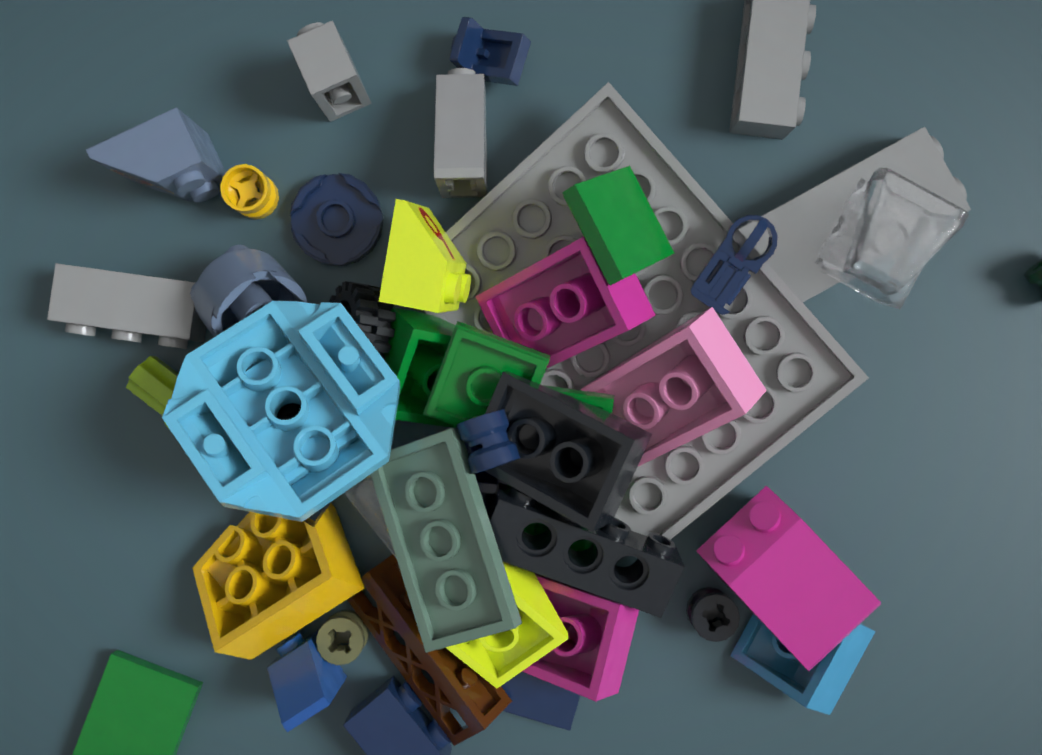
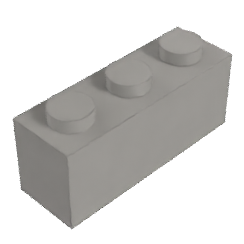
[729,0,816,139]
[47,263,206,349]

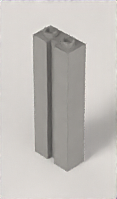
[739,126,971,302]

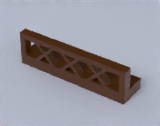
[347,553,512,746]

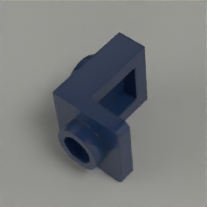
[450,17,531,86]

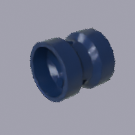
[456,409,520,474]

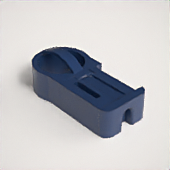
[690,215,778,315]

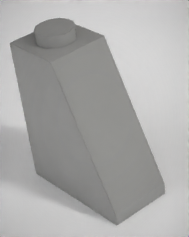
[434,68,487,198]

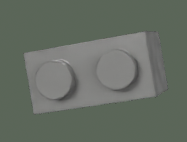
[287,20,372,122]

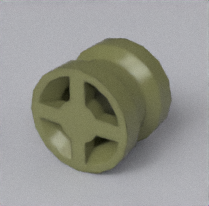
[316,610,369,665]

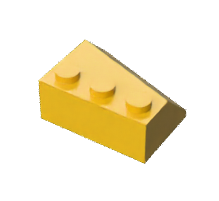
[192,503,364,660]

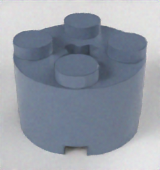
[190,245,307,337]

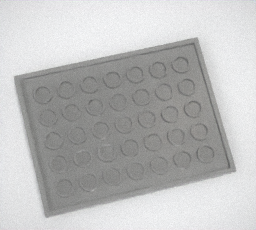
[424,82,869,540]

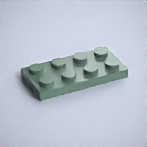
[371,427,522,653]

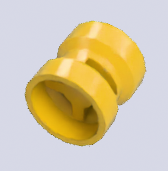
[220,164,279,220]

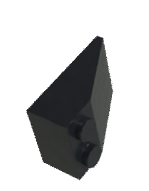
[468,371,652,532]

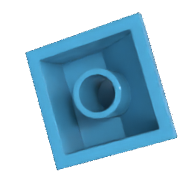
[730,614,876,715]

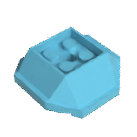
[162,301,400,522]

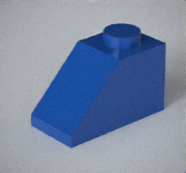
[267,630,347,732]

